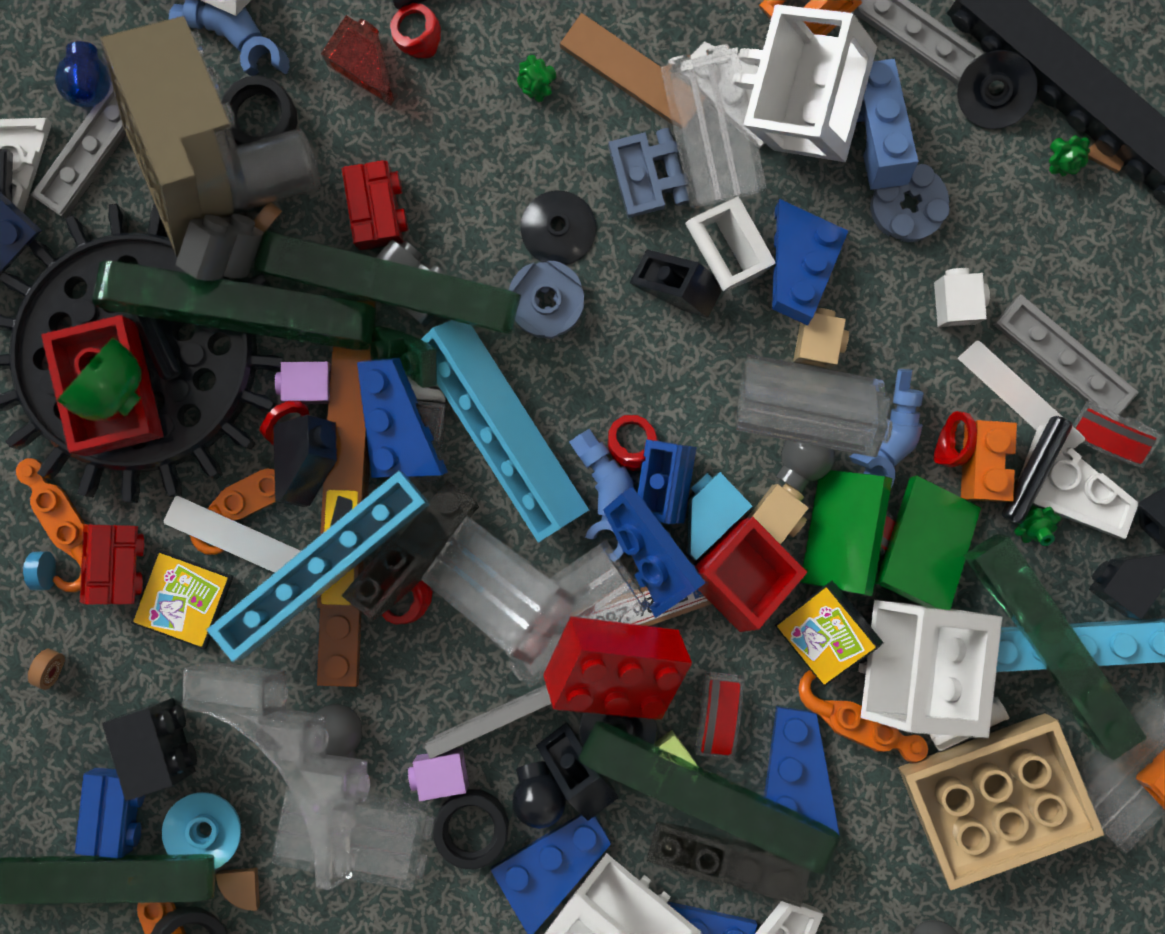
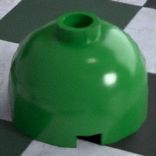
[56,338,141,421]

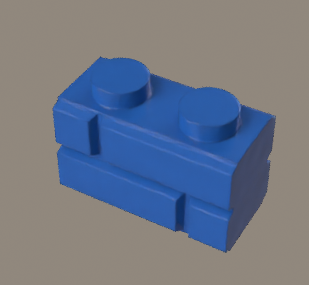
[638,439,697,524]
[75,768,145,858]

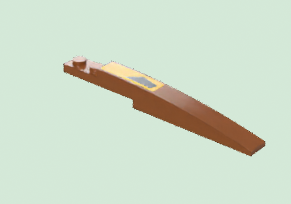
[317,300,376,687]

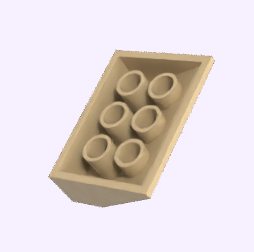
[898,713,1104,890]

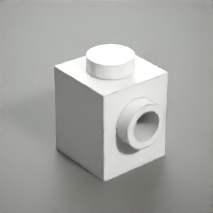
[934,268,990,327]

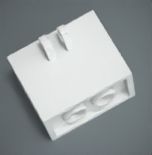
[732,5,877,162]
[858,600,1002,738]
[545,853,702,934]

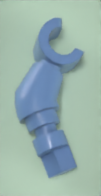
[169,0,289,76]
[849,369,924,488]
[569,429,634,563]

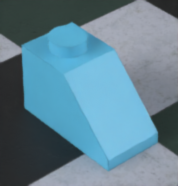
[688,472,752,560]

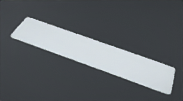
[958,340,1085,449]
[163,496,301,573]

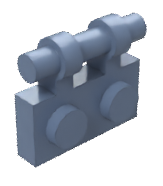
[608,128,690,218]

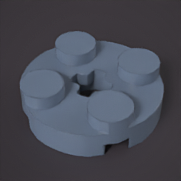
[870,164,950,242]
[508,261,584,339]

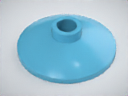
[162,792,241,872]

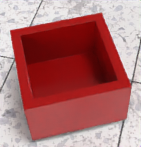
[695,517,807,632]

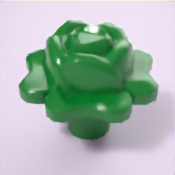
[517,55,556,103]
[1049,135,1090,177]
[1014,506,1061,546]

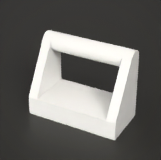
[685,196,776,291]

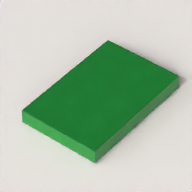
[800,470,893,596]
[876,475,981,610]

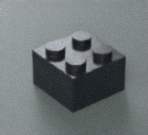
[102,698,197,801]

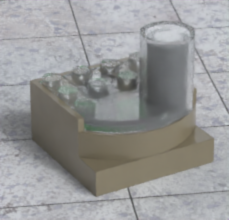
[100,16,321,258]

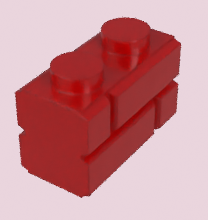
[341,160,408,250]
[80,524,144,604]

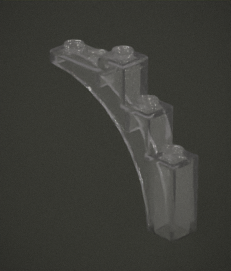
[183,661,370,890]

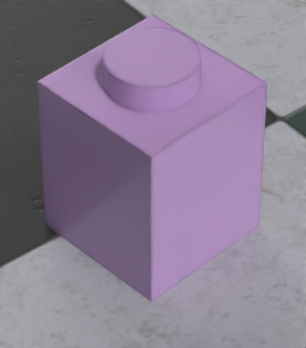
[275,362,331,404]
[408,747,469,801]

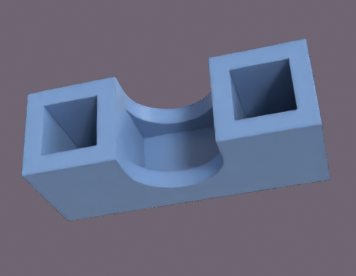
[857,59,918,190]

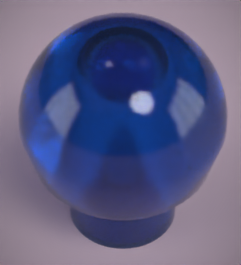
[54,41,111,107]

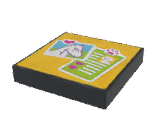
[131,550,234,649]
[774,580,884,687]

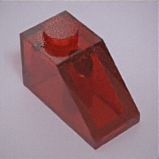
[321,15,395,106]

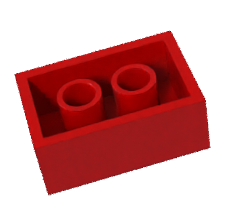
[41,315,164,456]
[543,616,692,720]

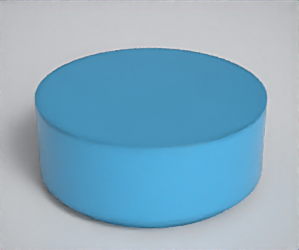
[23,551,56,590]

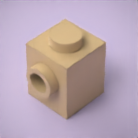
[793,308,849,369]
[747,483,808,545]

